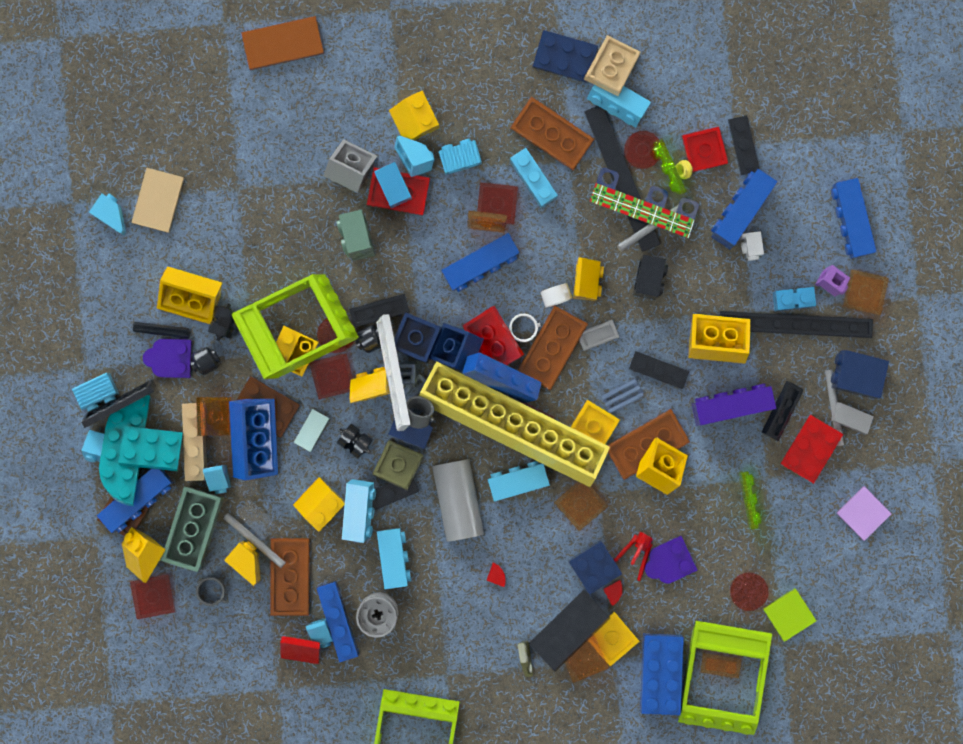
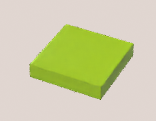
[763,588,816,642]

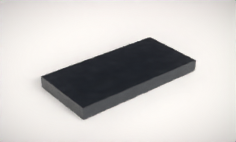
[81,379,156,428]
[528,590,610,672]

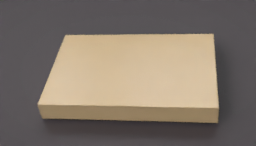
[584,35,641,96]
[131,168,184,233]

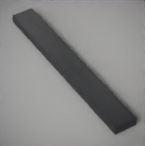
[584,106,660,252]
[719,311,873,338]

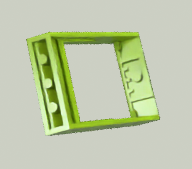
[232,274,359,379]
[678,621,772,735]
[374,689,459,744]

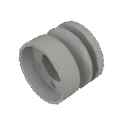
[356,592,399,638]

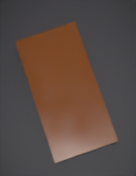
[241,16,324,70]
[510,97,594,171]
[518,305,588,391]
[607,409,690,480]
[270,538,310,616]

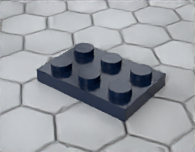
[533,30,598,83]

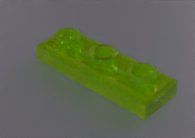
[652,139,687,195]
[739,471,761,530]

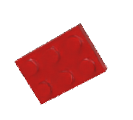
[367,167,430,216]
[462,306,524,365]
[780,415,844,484]

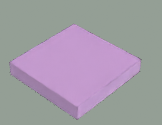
[836,486,891,541]

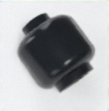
[356,325,381,353]
[190,347,220,375]

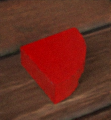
[486,562,506,587]
[603,580,622,606]

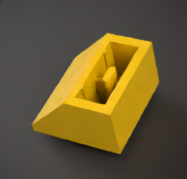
[276,326,319,377]

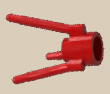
[614,532,653,581]

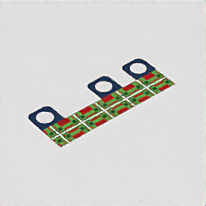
[590,168,699,238]

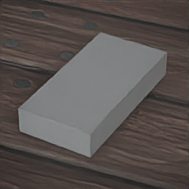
[579,320,619,351]
[831,402,874,435]

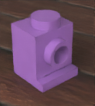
[815,265,850,297]

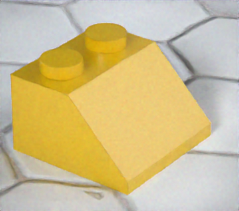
[389,91,440,140]
[573,257,604,301]
[350,367,390,403]
[636,437,688,495]
[293,477,345,532]
[122,527,166,583]
[224,541,260,586]

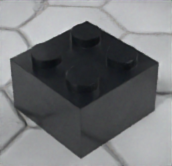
[633,254,668,300]

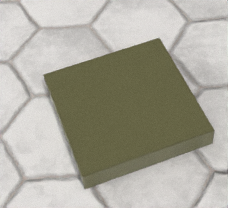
[372,440,424,491]

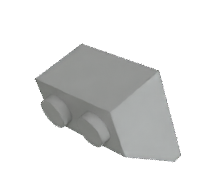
[323,139,377,193]

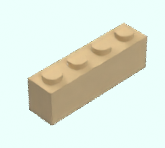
[182,403,207,481]

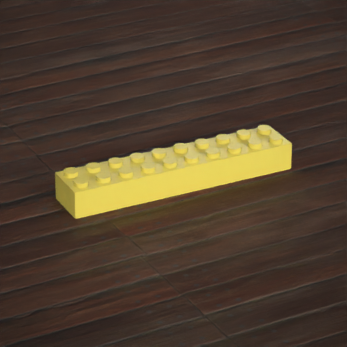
[419,361,610,487]

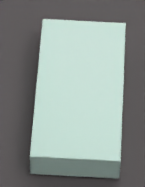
[294,409,330,452]

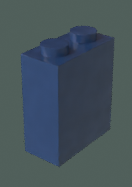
[831,350,889,399]

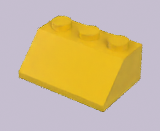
[157,266,222,324]
[688,314,750,364]

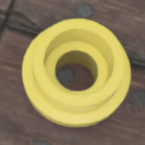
[675,160,692,179]

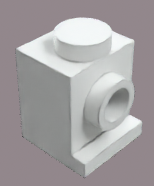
[740,231,764,261]

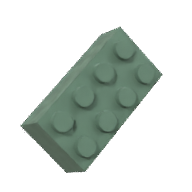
[336,210,375,261]
[161,486,224,572]

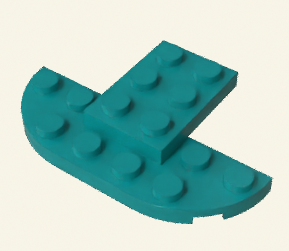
[99,395,183,506]

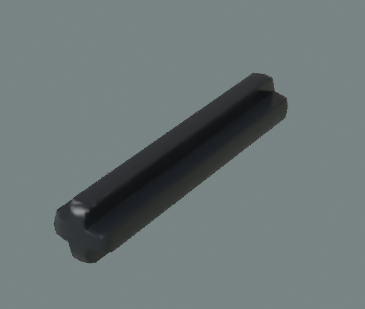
[133,322,190,338]

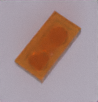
[700,653,742,679]

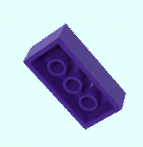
[691,383,776,426]

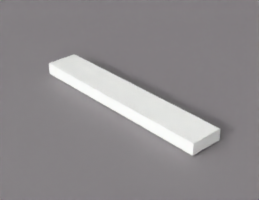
[376,314,410,431]

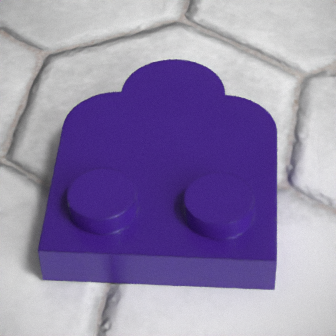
[143,339,192,378]
[645,535,698,584]

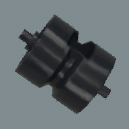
[208,304,236,341]
[337,423,373,459]

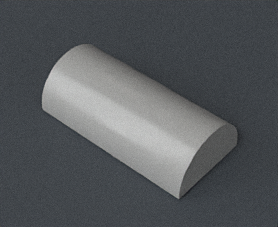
[432,459,484,542]

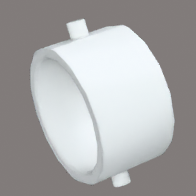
[540,283,573,308]
[509,314,541,343]

